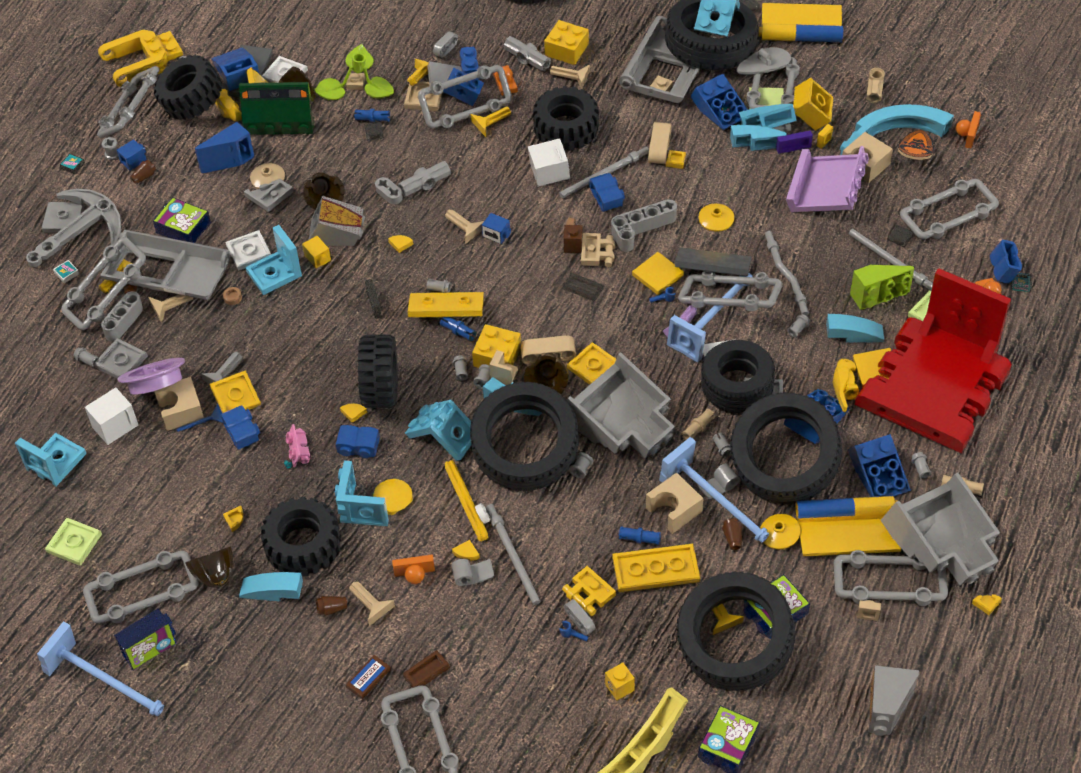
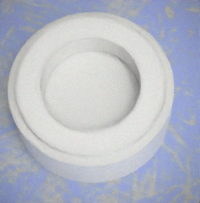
[475,503,491,524]

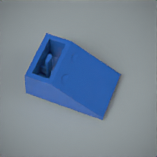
[211,47,259,91]
[691,74,748,130]
[195,122,255,173]
[783,389,850,444]
[847,434,911,497]

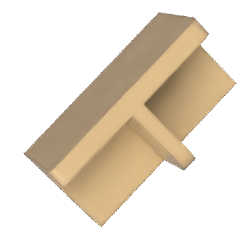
[490,350,518,385]

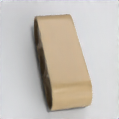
[648,122,672,164]
[520,336,576,365]

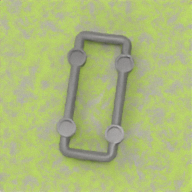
[747,57,800,109]
[418,65,512,129]
[97,66,159,138]
[900,179,999,239]
[61,238,146,330]
[678,271,783,311]
[834,550,948,606]
[83,551,199,624]
[381,685,459,773]

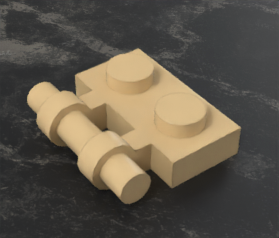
[581,233,615,267]

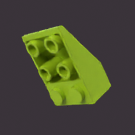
[850,265,914,310]

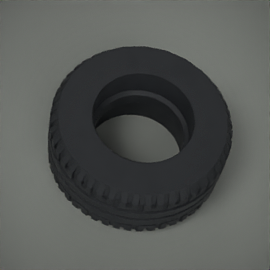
[701,340,775,413]

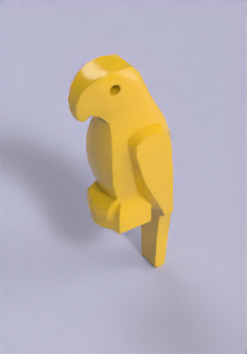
[215,89,242,122]
[832,359,859,412]

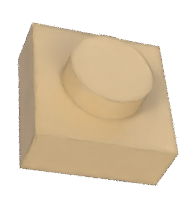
[346,73,365,90]
[650,75,673,92]
[857,600,881,621]

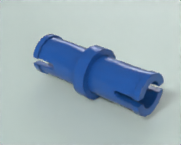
[354,109,390,122]
[440,317,477,341]
[619,526,661,545]

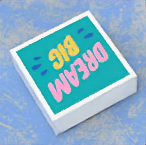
[53,260,79,283]

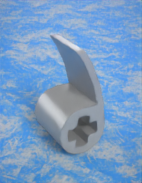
[698,463,740,499]
[452,559,494,586]

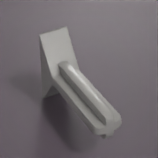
[201,352,242,384]

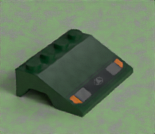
[239,82,315,135]

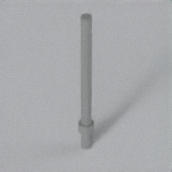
[559,146,649,198]
[849,229,933,291]
[486,504,540,605]

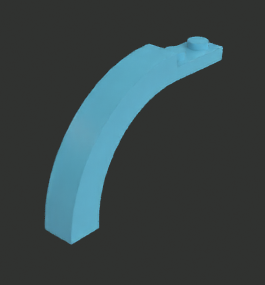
[840,104,954,155]

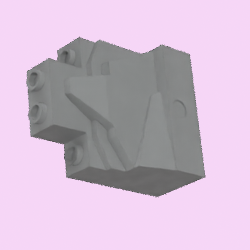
[567,352,675,458]
[881,473,1000,585]

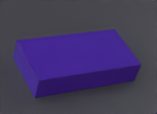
[776,130,813,154]

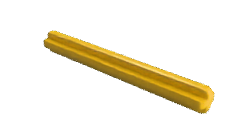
[444,460,488,542]

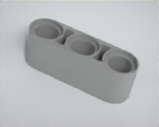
[101,291,143,342]

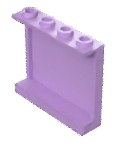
[786,146,869,212]

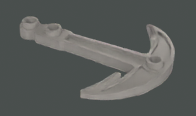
[26,189,122,267]

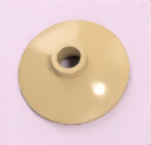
[250,163,285,189]

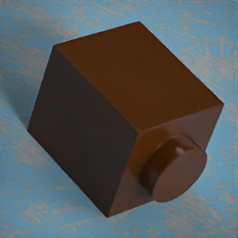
[563,225,583,253]

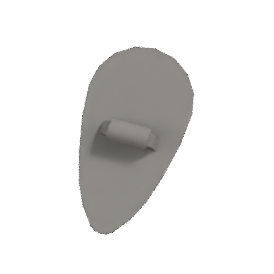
[737,47,791,74]

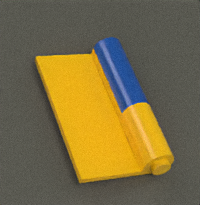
[758,3,843,43]
[795,496,901,556]

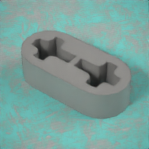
[433,31,458,58]
[375,177,403,204]
[564,599,596,635]

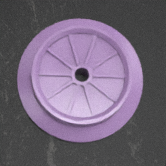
[118,358,185,394]

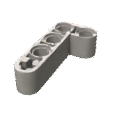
[611,200,677,252]

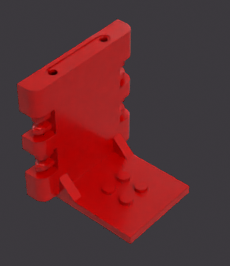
[855,268,1012,453]

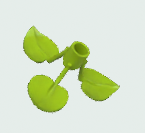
[315,44,394,100]

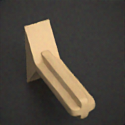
[550,65,590,89]
[445,209,484,244]
[148,294,193,323]
[349,582,395,626]

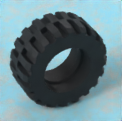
[154,55,222,120]
[533,86,599,151]
[358,334,398,408]
[261,497,341,576]

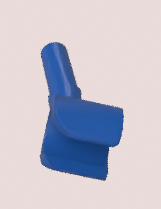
[649,287,676,302]
[559,621,588,642]

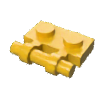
[562,566,616,616]

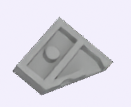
[244,179,294,212]

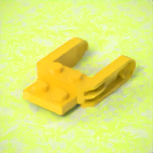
[98,30,184,87]

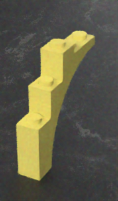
[598,687,688,773]

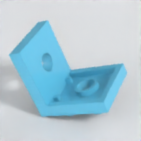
[694,0,740,37]
[245,225,302,295]
[405,400,471,461]
[15,433,87,486]
[335,461,389,526]

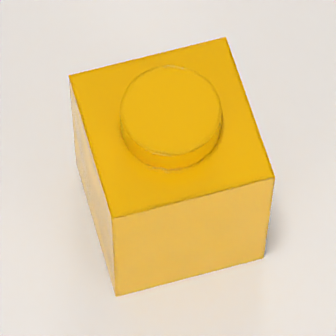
[302,236,331,268]
[605,663,635,701]

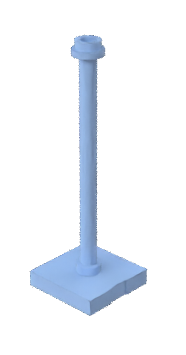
[667,273,752,362]
[659,437,769,543]
[37,621,164,716]

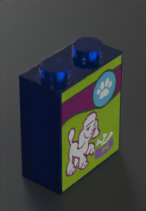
[153,197,211,243]
[743,574,810,639]
[114,608,176,670]
[698,705,760,773]

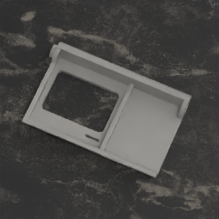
[619,16,716,103]
[100,230,230,300]

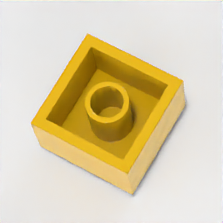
[544,20,589,65]
[793,78,833,131]
[472,324,521,368]

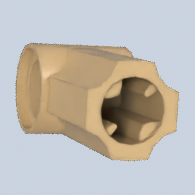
[866,68,885,103]

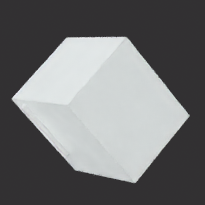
[528,139,570,187]
[85,388,138,445]

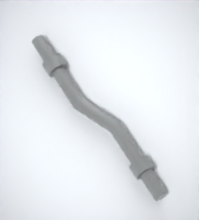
[765,231,809,316]

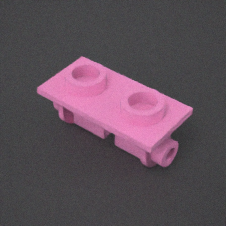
[286,424,311,467]

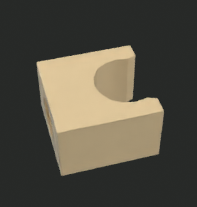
[842,132,893,183]
[154,377,204,431]
[646,473,703,534]

